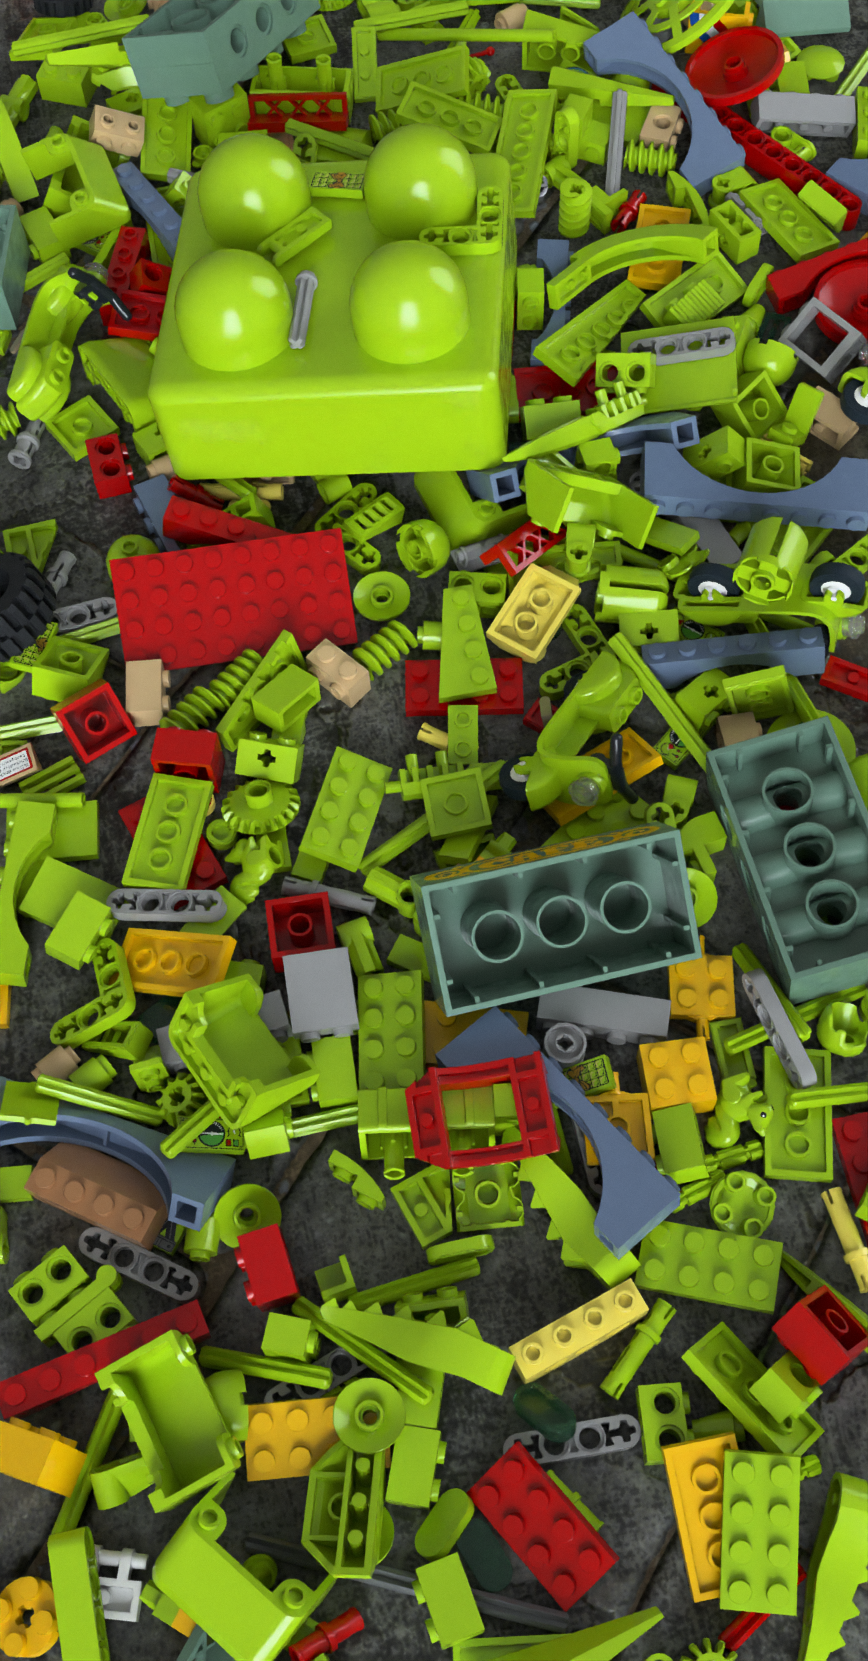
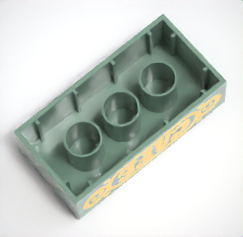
[409,821,703,1017]

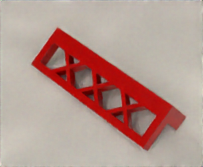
[248,92,349,133]
[479,519,567,577]

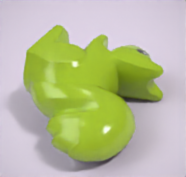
[224,835,285,905]
[704,1072,774,1149]

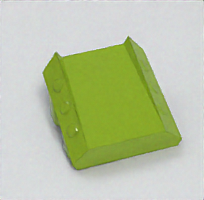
[451,1161,525,1232]

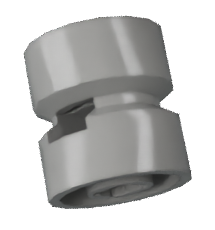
[542,1022,587,1069]

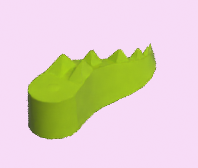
[501,1126,641,1290]
[319,1298,516,1396]
[797,1471,868,1661]

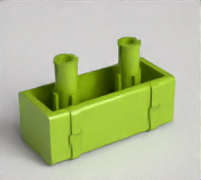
[250,52,354,124]
[358,1086,496,1180]

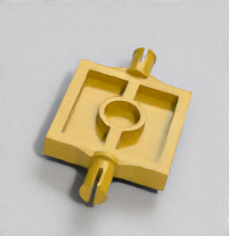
[667,935,736,1041]
[583,1072,655,1166]

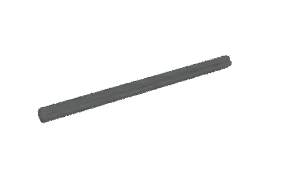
[244,1532,569,1634]

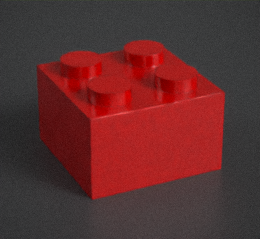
[49,679,138,764]
[150,726,225,793]
[265,891,336,973]
[233,1223,301,1312]
[771,1285,868,1386]

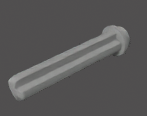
[288,270,318,349]

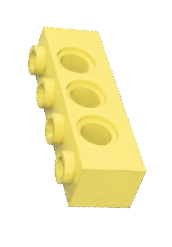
[508,1278,649,1386]

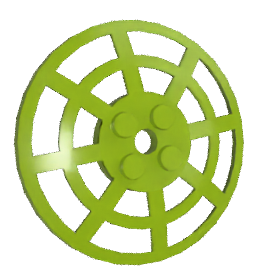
[619,0,735,54]

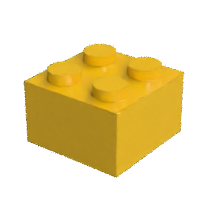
[636,1036,717,1120]
[0,1417,87,1498]

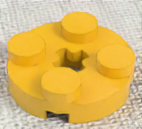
[0,1576,59,1658]

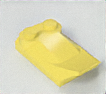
[486,563,581,664]

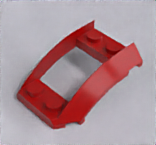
[405,1050,561,1170]

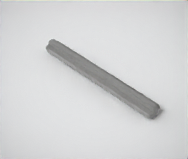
[605,89,628,196]

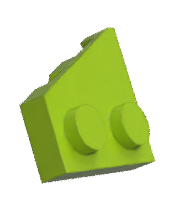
[2,519,58,573]
[390,1165,453,1250]

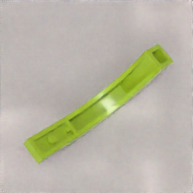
[0,97,40,203]
[546,224,719,310]

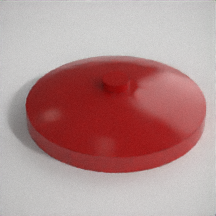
[684,26,785,107]
[814,259,868,351]

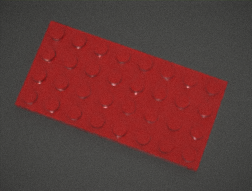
[109,528,358,671]

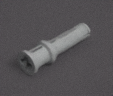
[7,419,46,469]

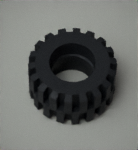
[33,0,93,18]

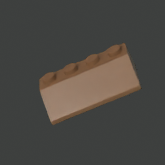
[24,1142,167,1252]

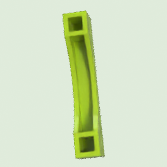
[0,800,58,987]

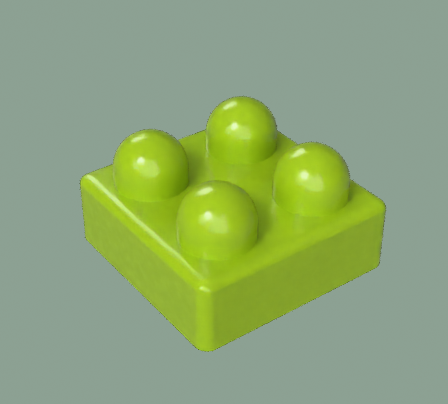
[148,123,517,480]

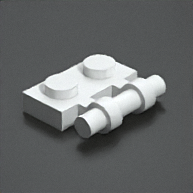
[94,1544,149,1622]

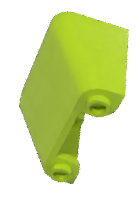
[42,114,131,219]
[78,337,156,434]
[168,973,321,1130]
[94,1329,244,1513]

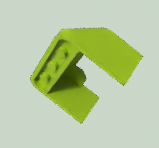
[20,133,131,251]
[524,458,659,550]
[414,471,531,551]
[152,1472,337,1661]

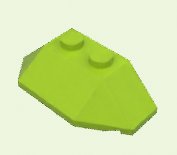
[301,1440,386,1579]

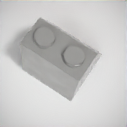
[282,947,360,1043]

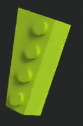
[522,9,613,78]

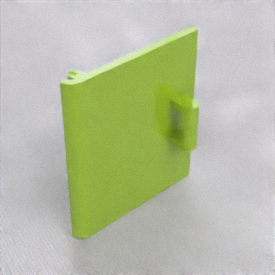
[621,316,738,415]

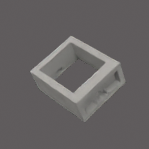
[778,296,867,385]

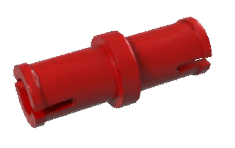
[610,190,647,233]
[167,474,225,510]
[288,1606,364,1661]

